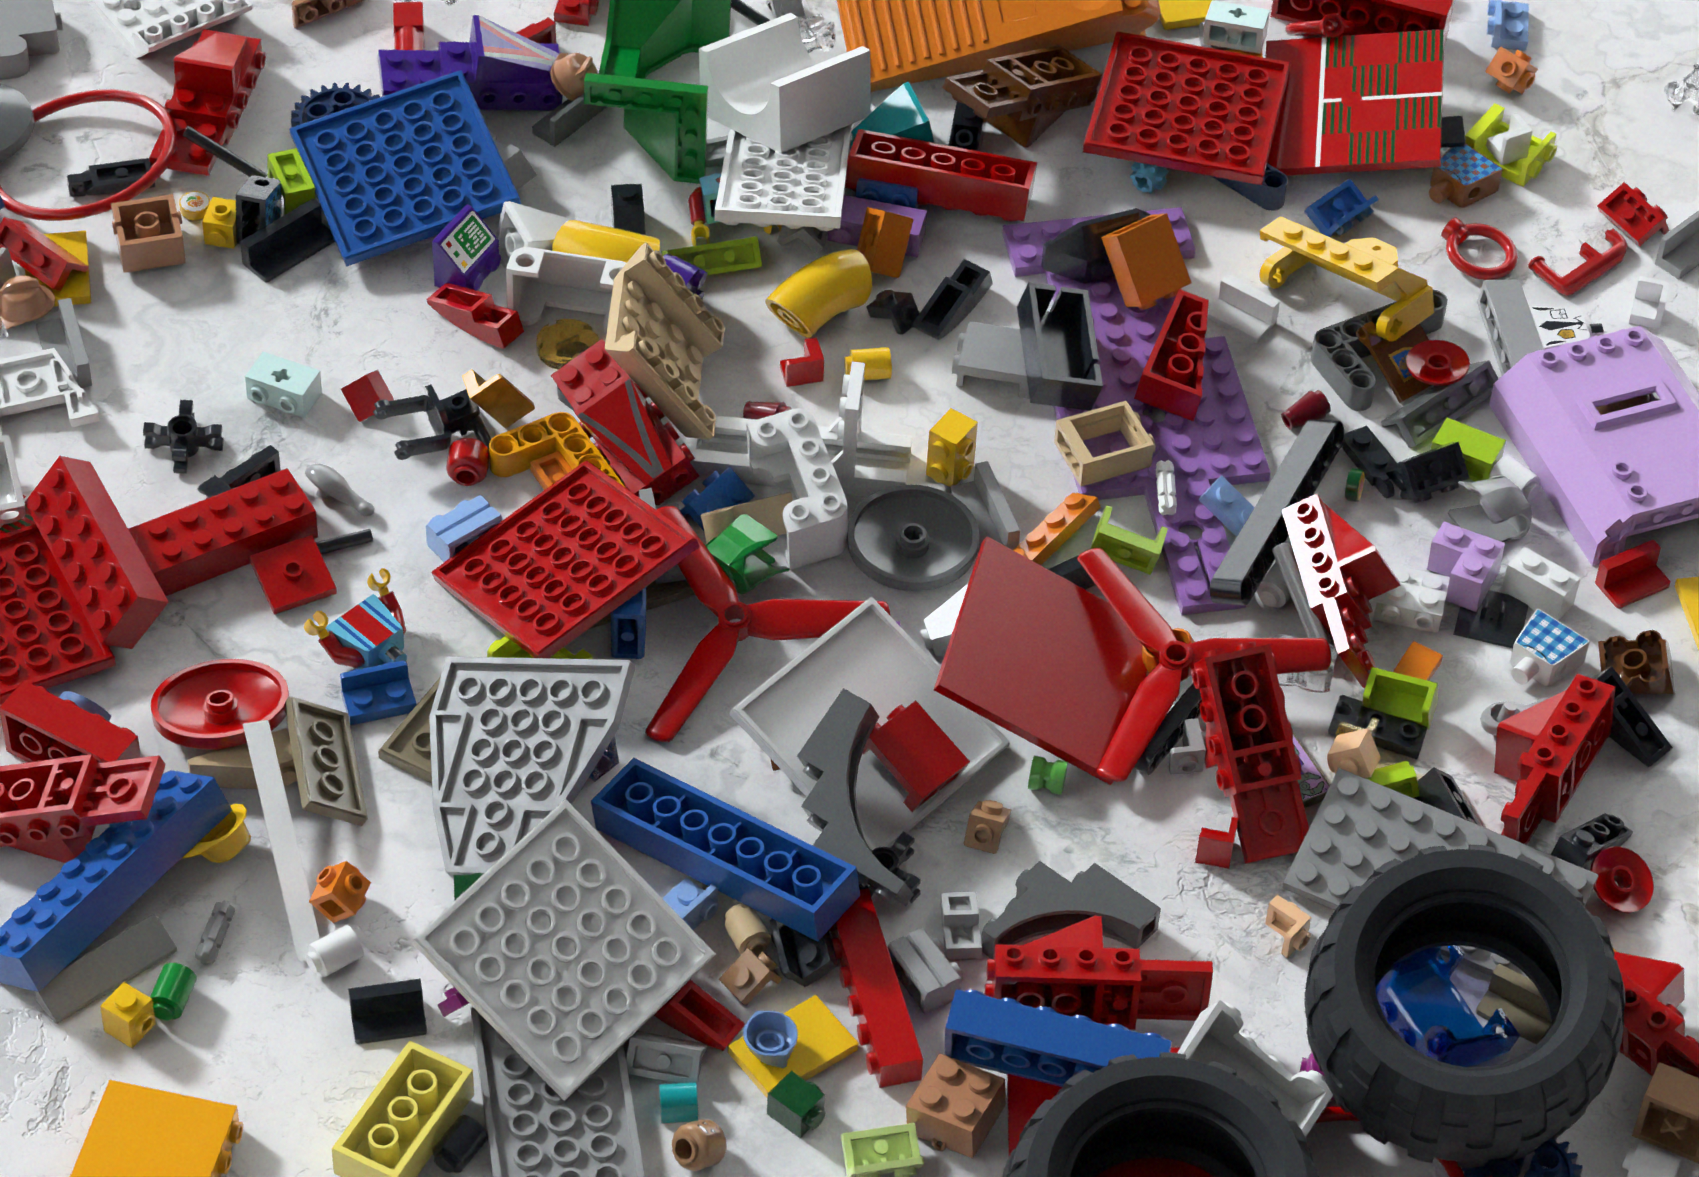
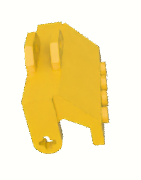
[1259,216,1434,342]

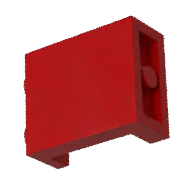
[863,700,970,812]

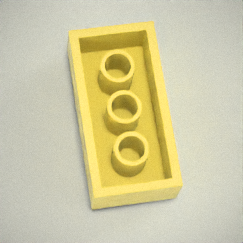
[331,1040,474,1177]

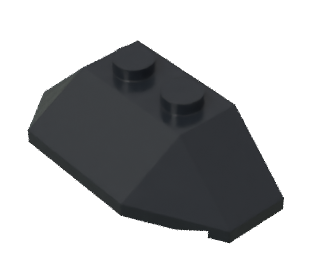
[1041,208,1153,283]

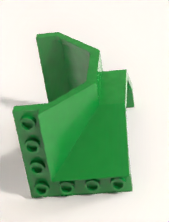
[584,0,731,184]

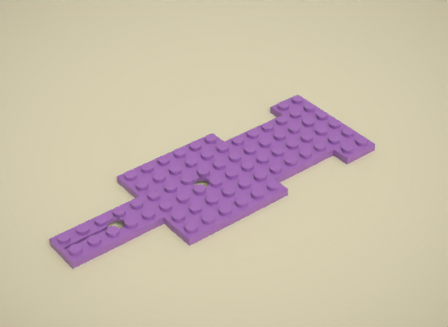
[1002,207,1271,615]

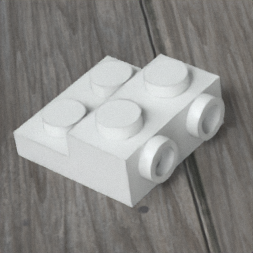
[1373,564,1450,633]

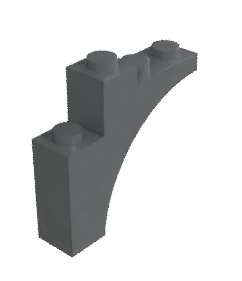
[982,861,1161,959]

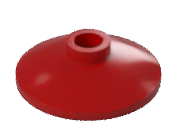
[1406,340,1470,386]
[1590,846,1654,913]

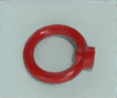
[1285,13,1356,38]
[1441,217,1518,280]

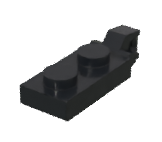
[67,158,155,197]

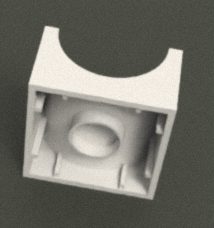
[699,13,871,153]

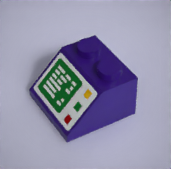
[432,204,501,290]

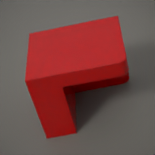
[780,337,824,387]
[341,370,394,422]
[1195,817,1238,869]

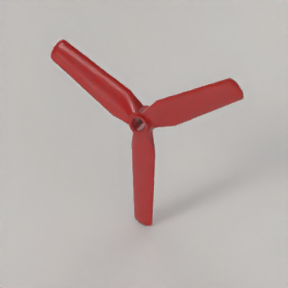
[645,506,891,742]
[1077,548,1331,782]

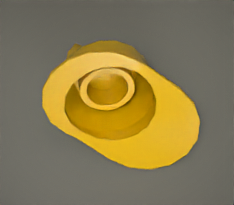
[182,804,251,863]

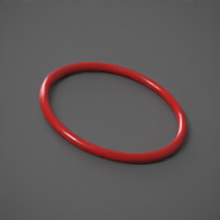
[0,89,177,221]

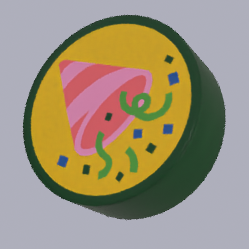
[1345,468,1365,502]

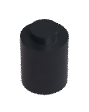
[432,1115,488,1173]

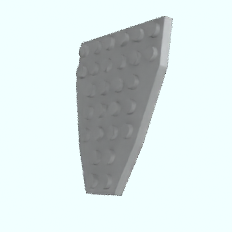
[429,656,635,878]

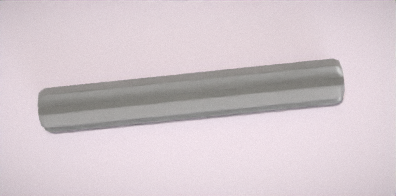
[1273,542,1337,662]

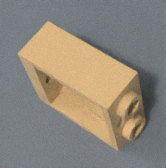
[1054,401,1156,486]

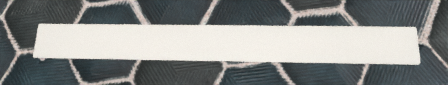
[243,720,320,962]

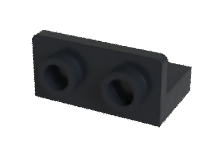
[1398,442,1470,503]
[769,918,838,987]

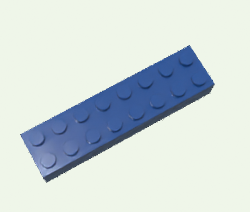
[591,758,860,941]
[0,770,232,992]

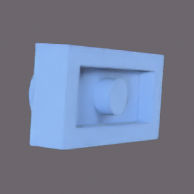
[1198,475,1255,537]

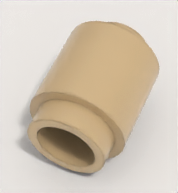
[724,903,771,955]

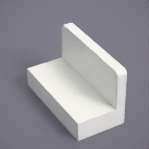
[1208,274,1280,343]

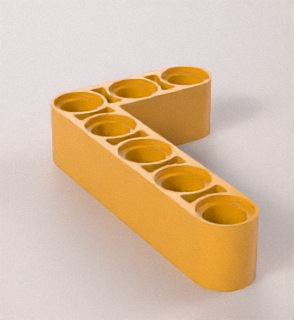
[489,412,626,488]

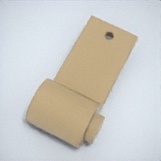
[701,492,793,543]

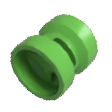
[1028,755,1068,795]

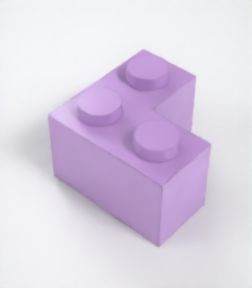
[1427,522,1505,612]

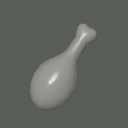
[305,464,375,516]
[1480,697,1548,735]

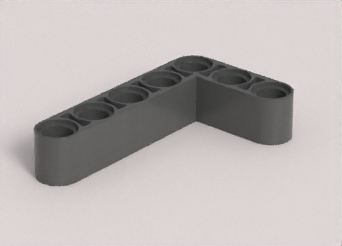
[1311,290,1448,411]

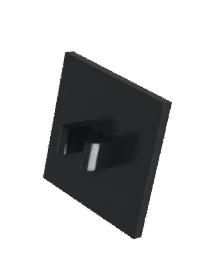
[1453,590,1529,649]

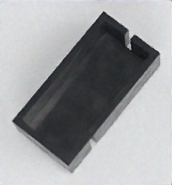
[1017,282,1103,411]

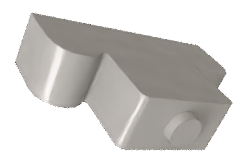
[0,0,63,80]

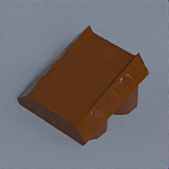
[1598,630,1676,695]

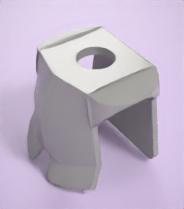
[1448,475,1532,542]

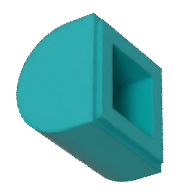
[659,1082,698,1123]

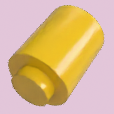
[844,347,892,381]

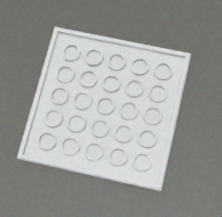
[411,799,716,1101]

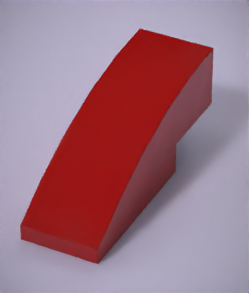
[426,283,524,349]
[653,979,745,1051]

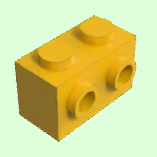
[926,408,978,487]

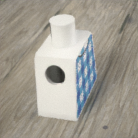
[1510,609,1590,686]

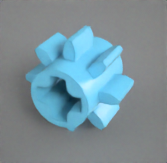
[1130,162,1169,194]

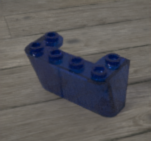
[1376,945,1520,1067]

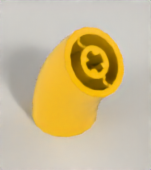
[552,220,660,263]
[765,249,872,338]

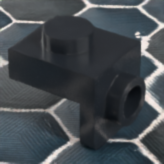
[866,289,919,335]

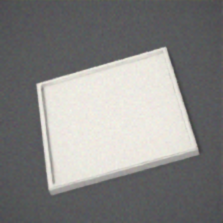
[729,596,1011,850]

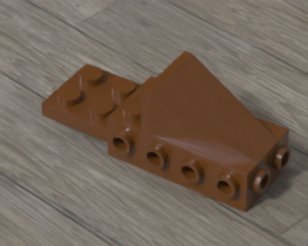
[942,45,1103,148]

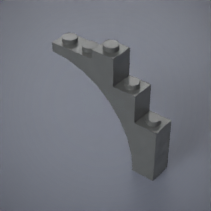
[797,688,914,906]

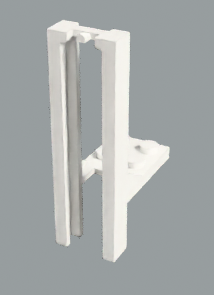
[689,362,912,496]

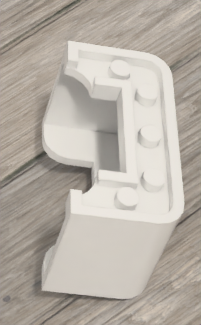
[746,408,848,570]

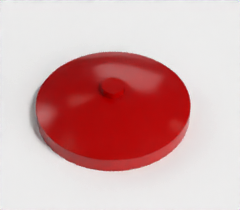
[150,659,289,749]

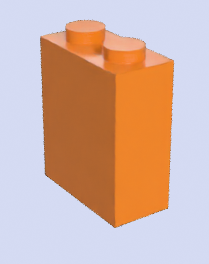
[1101,213,1192,310]

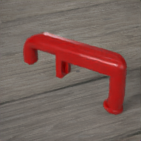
[1528,229,1627,295]

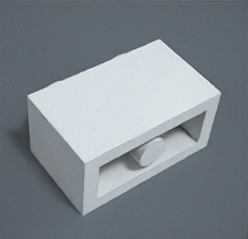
[1501,547,1581,621]

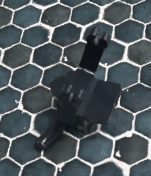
[373,384,491,460]

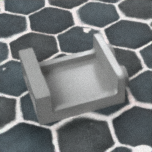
[952,321,1030,399]

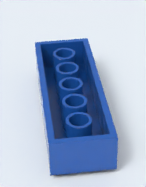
[944,989,1172,1087]

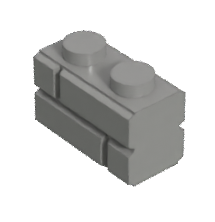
[887,928,963,1014]

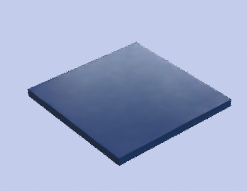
[289,70,522,267]

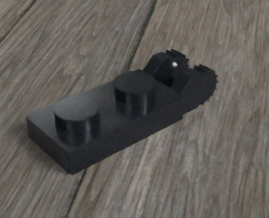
[1341,425,1407,499]

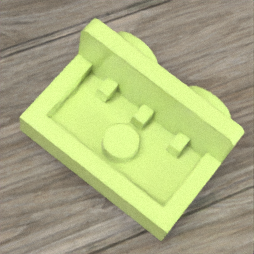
[841,1123,925,1177]

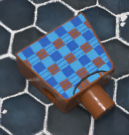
[1429,143,1503,208]

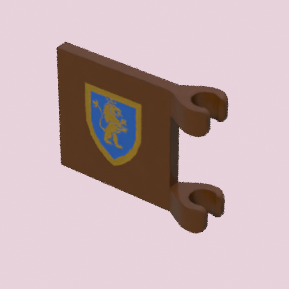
[1356,322,1433,403]

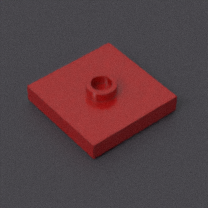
[250,535,337,615]

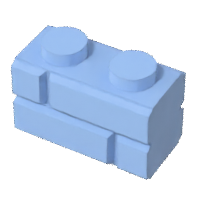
[426,495,503,562]

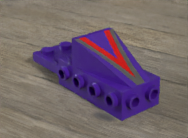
[377,15,563,111]

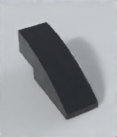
[912,259,993,340]

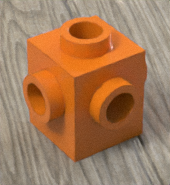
[1485,46,1538,94]
[309,861,371,923]

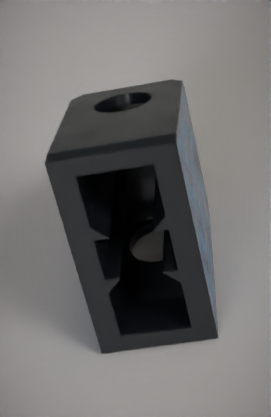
[236,175,282,244]

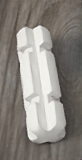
[1155,460,1177,516]

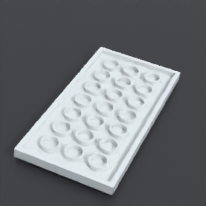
[715,124,852,231]

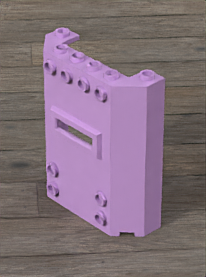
[1489,326,1699,566]

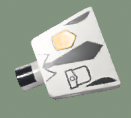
[1529,305,1604,350]

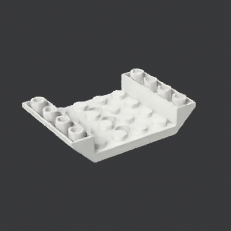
[86,0,253,58]

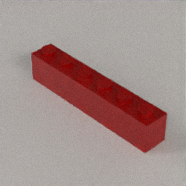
[829,889,923,1088]

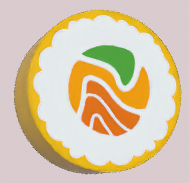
[179,191,210,220]

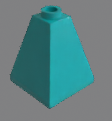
[850,81,935,150]

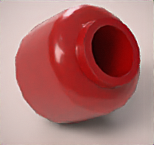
[446,438,489,486]

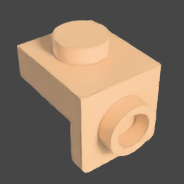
[1265,895,1311,958]

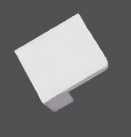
[1486,113,1533,165]
[1628,276,1670,330]

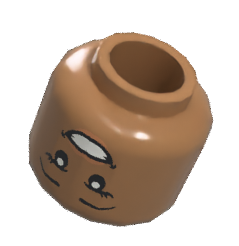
[672,1119,727,1171]

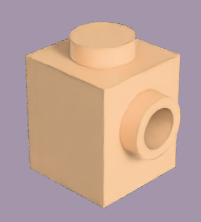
[1327,728,1381,778]

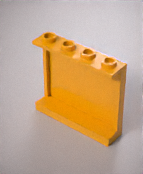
[70,1079,243,1177]

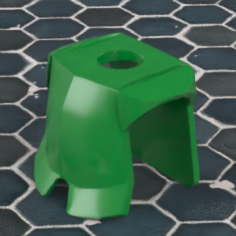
[705,514,790,595]

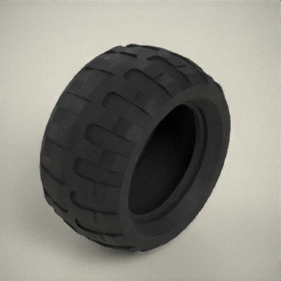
[1304,845,1625,1168]
[1002,1052,1320,1177]

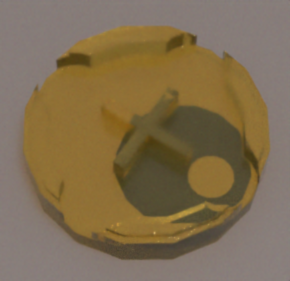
[536,319,599,370]

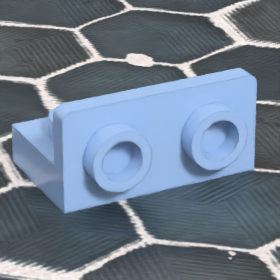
[1487,0,1529,51]
[662,877,718,931]

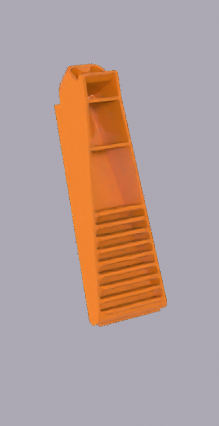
[837,0,1160,92]

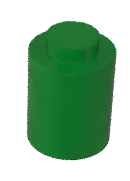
[150,963,197,1021]

